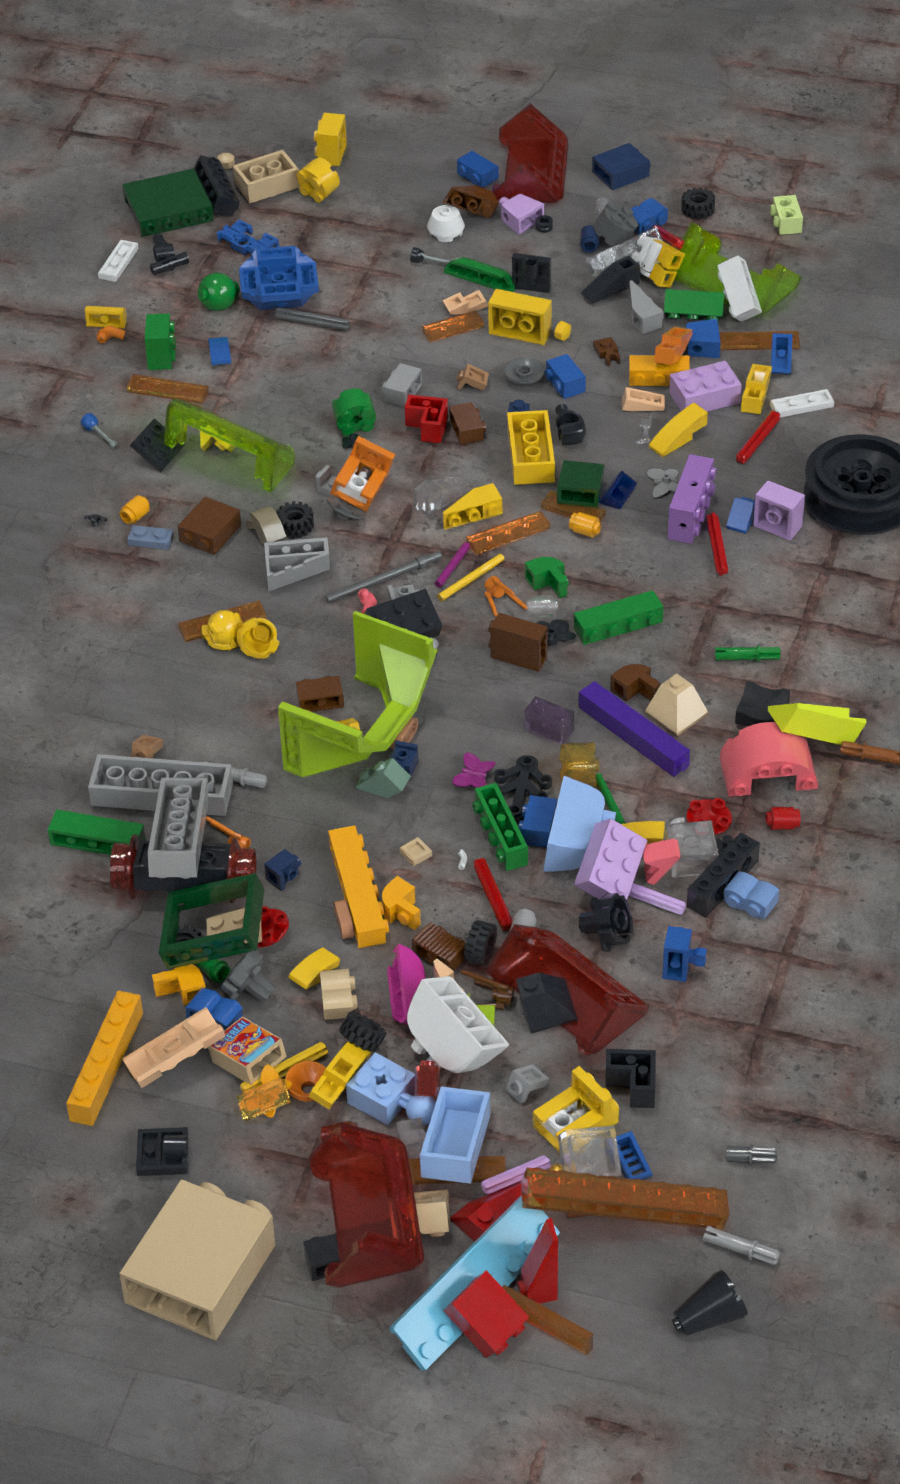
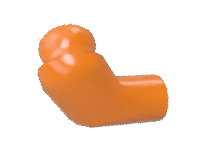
[96,325,126,343]

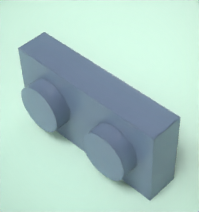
[127,525,174,550]

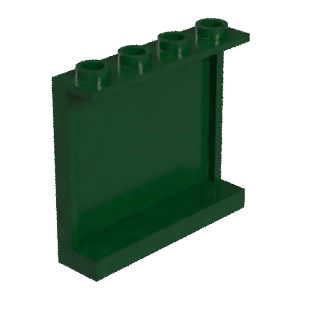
[122,168,214,237]

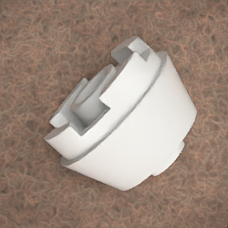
[427,205,465,242]

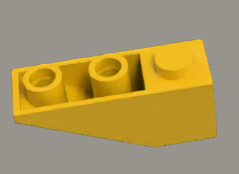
[443,483,503,530]

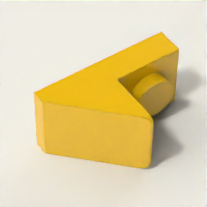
[200,417,235,453]

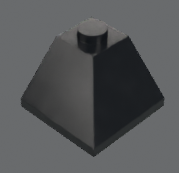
[516,972,578,1034]

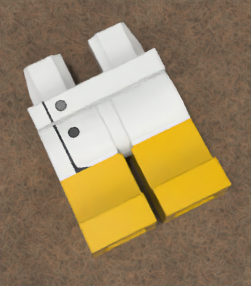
[631,236,685,288]

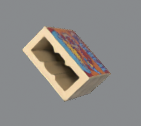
[208,1016,287,1085]

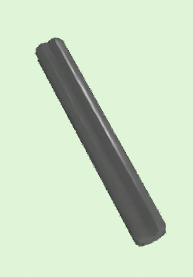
[275,308,350,330]

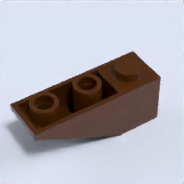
[443,186,499,218]

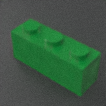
[664,289,725,321]

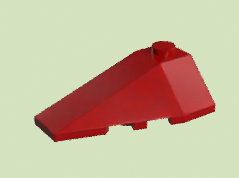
[450,1173,559,1241]
[517,1218,558,1306]

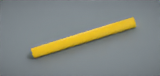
[437,554,504,602]

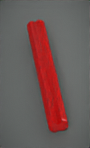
[651,225,684,250]
[736,410,780,464]
[706,512,728,576]
[473,858,513,931]

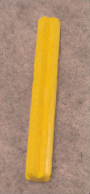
[240,1042,328,1097]

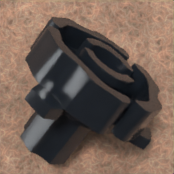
[578,893,633,952]

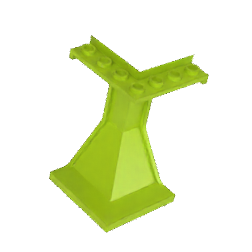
[278,611,438,777]

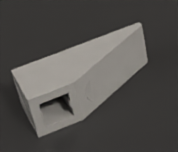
[629,281,664,335]

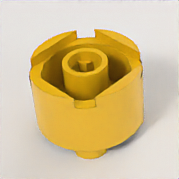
[296,157,340,203]

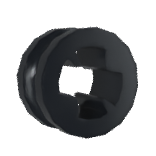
[536,215,553,233]

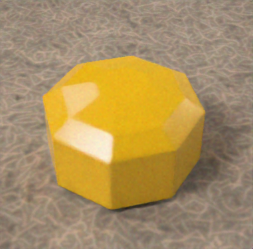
[554,321,571,341]

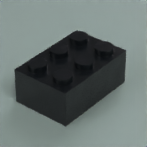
[365,589,443,638]

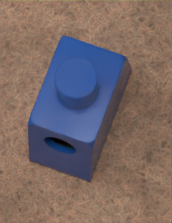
[686,319,720,358]

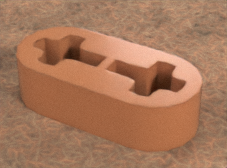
[391,717,418,750]
[333,899,354,940]

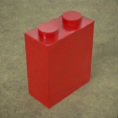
[443,1270,529,1358]

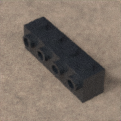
[194,155,240,217]

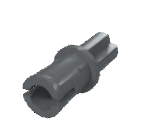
[726,1145,777,1165]

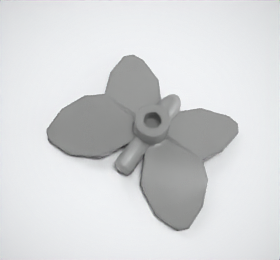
[647,468,678,498]

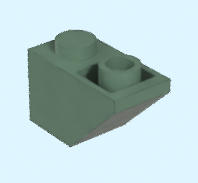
[355,758,411,798]

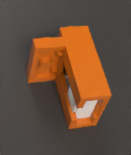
[330,436,395,512]

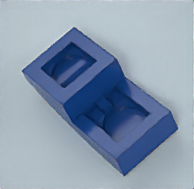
[208,337,231,365]

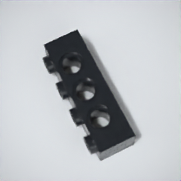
[687,832,760,918]

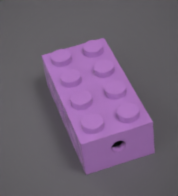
[668,454,717,544]

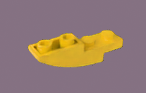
[308,1041,373,1110]

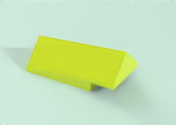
[768,703,866,745]

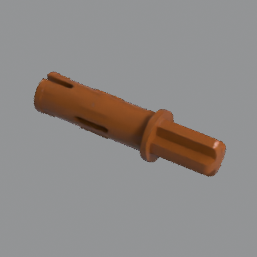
[840,741,900,765]

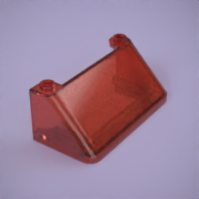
[492,103,568,203]
[486,924,649,1056]
[309,1122,424,1288]

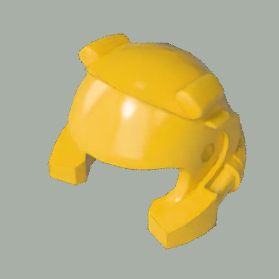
[201,610,243,651]
[236,617,280,659]

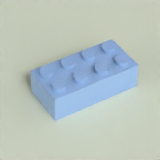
[420,1087,490,1184]

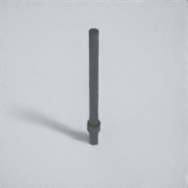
[325,551,442,603]

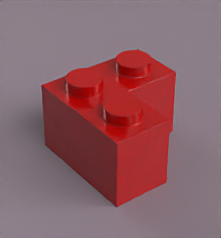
[404,394,449,443]

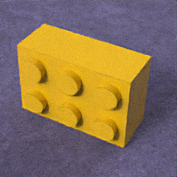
[488,289,552,345]

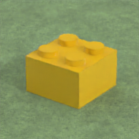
[314,113,347,166]

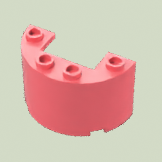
[720,722,818,797]

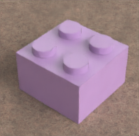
[754,481,805,541]

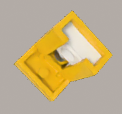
[533,1066,619,1158]

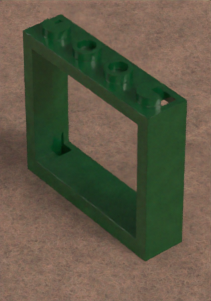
[158,873,265,969]

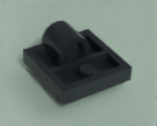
[512,253,551,293]
[130,418,185,472]
[136,1127,189,1176]

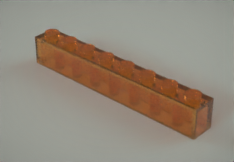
[521,1167,729,1230]

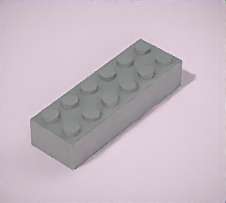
[88,754,233,816]
[148,778,208,879]

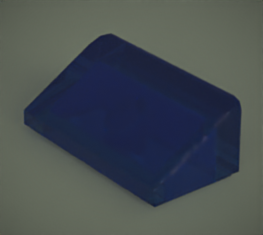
[599,470,637,510]

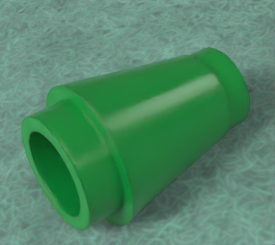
[196,959,231,983]

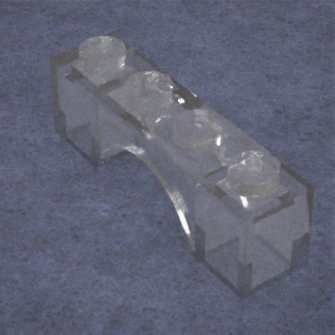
[586,227,663,277]

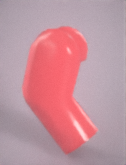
[358,588,377,614]

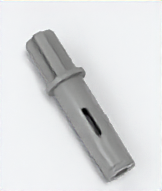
[204,761,267,788]
[703,1225,780,1265]

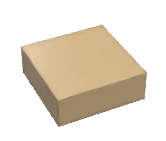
[400,837,432,867]

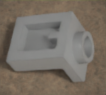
[315,465,336,497]
[505,1064,549,1103]

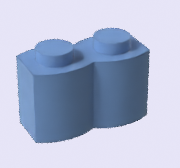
[724,871,779,919]

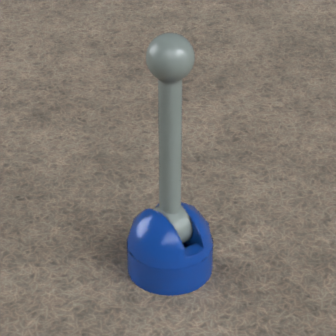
[81,413,117,448]

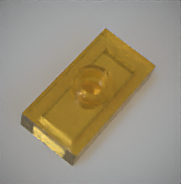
[237,1077,291,1121]

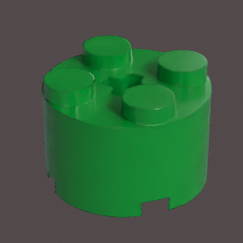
[332,388,376,436]

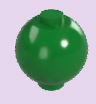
[197,273,240,311]

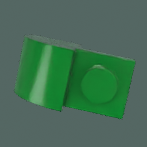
[525,557,569,598]

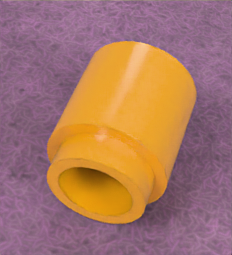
[119,495,150,524]
[569,512,602,538]

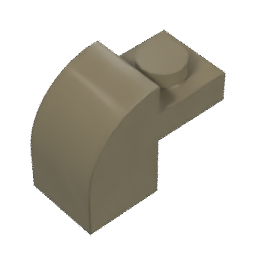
[246,506,286,544]

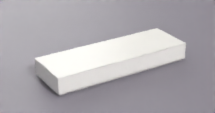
[98,240,139,282]
[770,389,834,417]

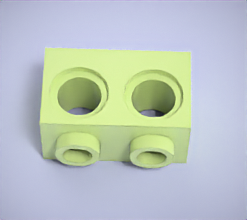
[770,195,803,235]

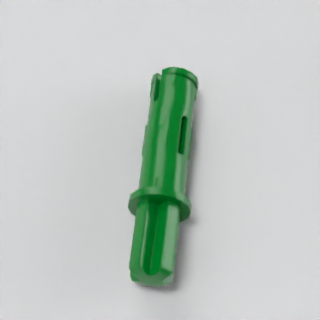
[715,645,781,662]

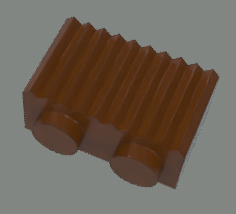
[449,402,486,445]
[296,676,344,712]
[412,922,466,971]

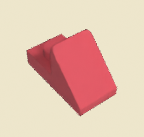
[643,839,681,885]

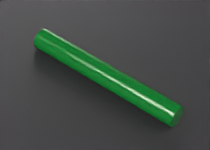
[594,773,626,824]

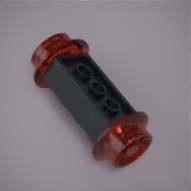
[110,834,257,903]

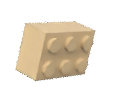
[233,150,300,203]

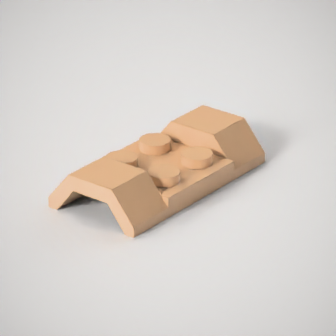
[122,1007,225,1088]

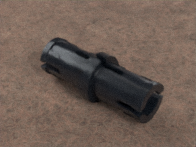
[150,252,189,276]

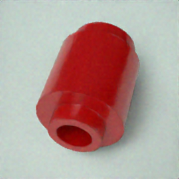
[766,807,801,830]

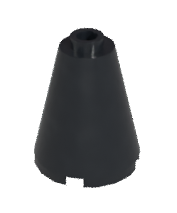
[671,1270,748,1336]

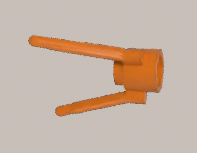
[484,576,528,617]
[206,816,251,858]

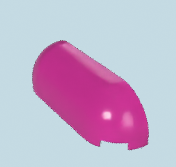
[387,944,426,1025]

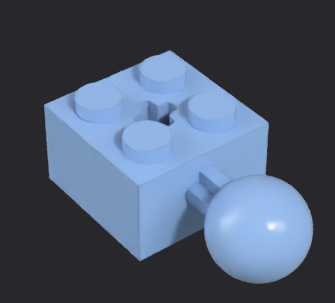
[346,1052,436,1126]

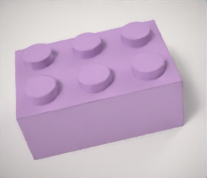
[669,361,742,411]
[574,818,647,900]

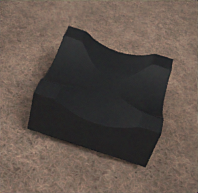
[735,681,790,726]

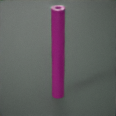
[434,542,471,588]

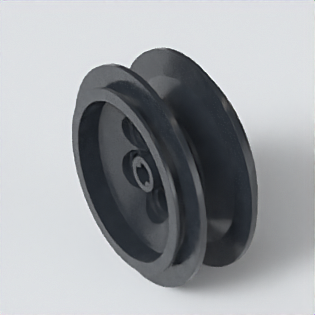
[803,434,900,535]

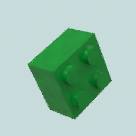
[144,313,177,370]

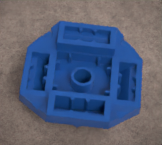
[239,246,319,310]

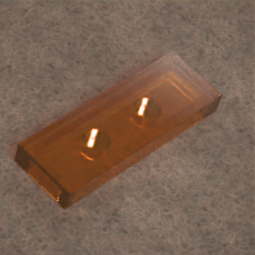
[422,310,484,342]
[541,490,606,522]

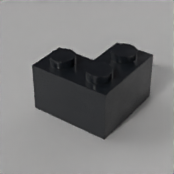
[605,1049,656,1108]

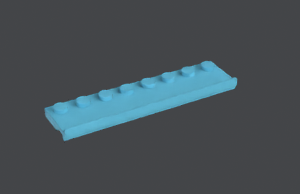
[389,1191,560,1371]

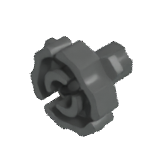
[220,950,276,1003]

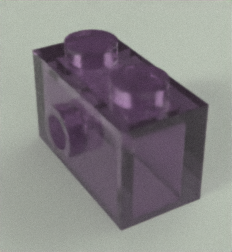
[524,696,574,744]

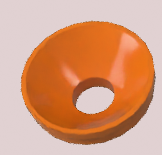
[285,1061,326,1102]

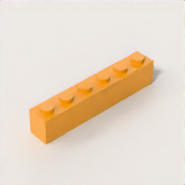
[328,825,389,949]
[66,990,143,1126]

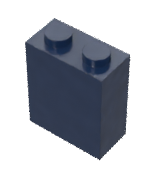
[592,143,651,190]

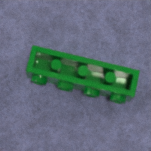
[472,783,528,871]

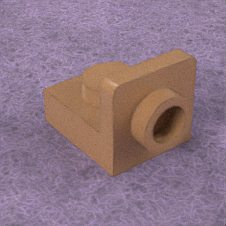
[456,364,489,391]
[131,734,164,759]

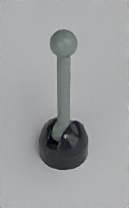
[410,247,453,264]

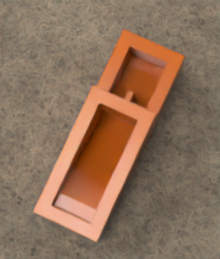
[654,327,693,365]

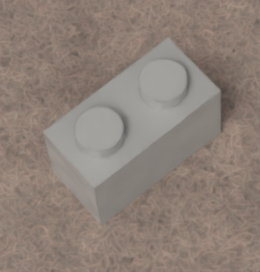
[381,363,422,408]

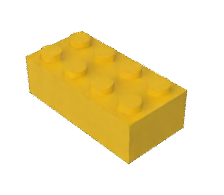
[507,410,555,485]

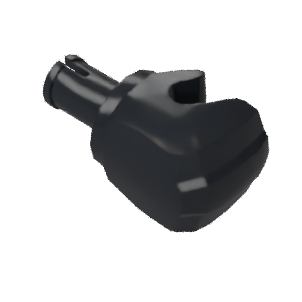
[555,404,586,445]

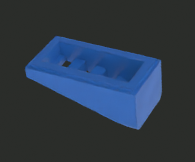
[607,1131,653,1185]

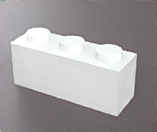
[717,256,762,322]

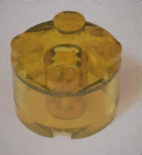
[559,742,599,787]

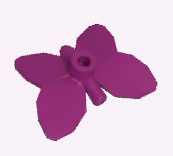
[452,752,496,788]

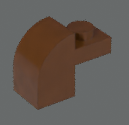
[610,664,661,702]

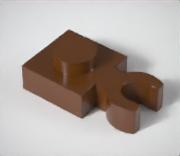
[593,337,620,366]

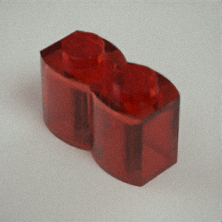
[414,1061,441,1096]

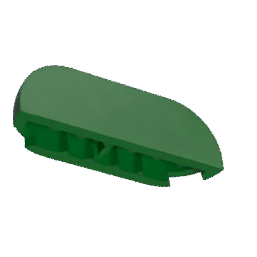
[444,257,515,292]

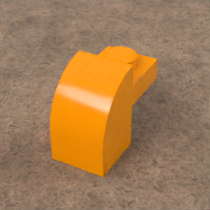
[382,876,421,930]
[152,964,206,1006]

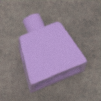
[498,194,544,235]

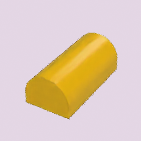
[85,306,127,328]

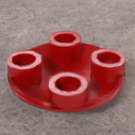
[686,798,732,835]
[257,906,289,947]

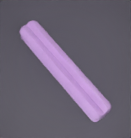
[628,883,686,915]
[481,1155,551,1195]

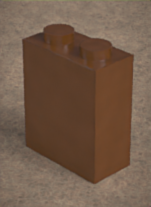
[178,497,241,555]
[488,613,547,672]

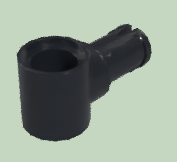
[153,233,175,262]

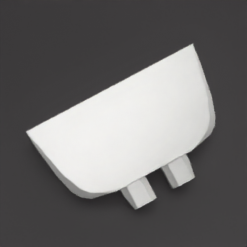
[407,976,509,1073]

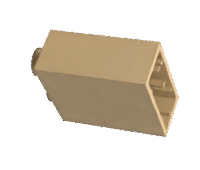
[119,1179,275,1341]

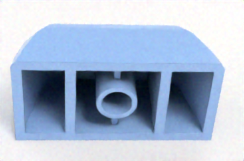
[543,776,616,872]

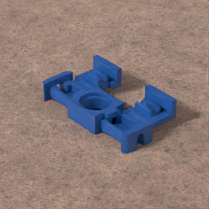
[216,219,280,255]

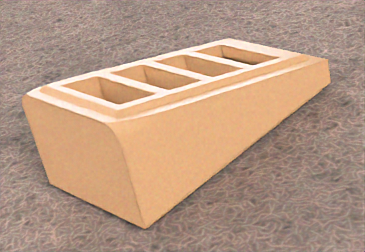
[622,387,665,411]

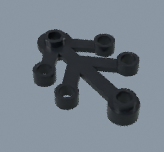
[494,755,552,825]

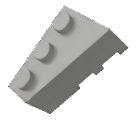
[264,537,330,592]

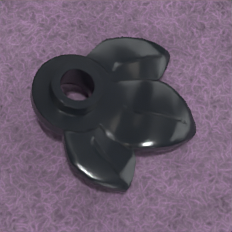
[537,619,576,646]

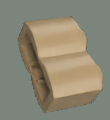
[320,969,358,1020]

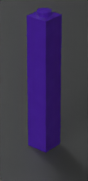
[578,681,690,777]

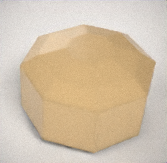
[217,153,235,169]

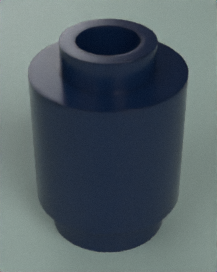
[580,225,599,253]

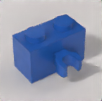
[662,926,707,982]

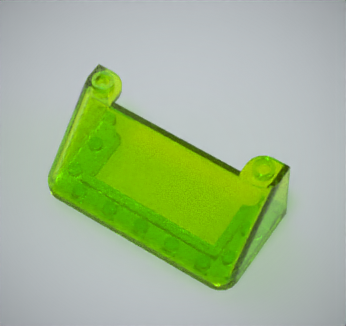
[669,222,802,318]
[164,399,296,493]

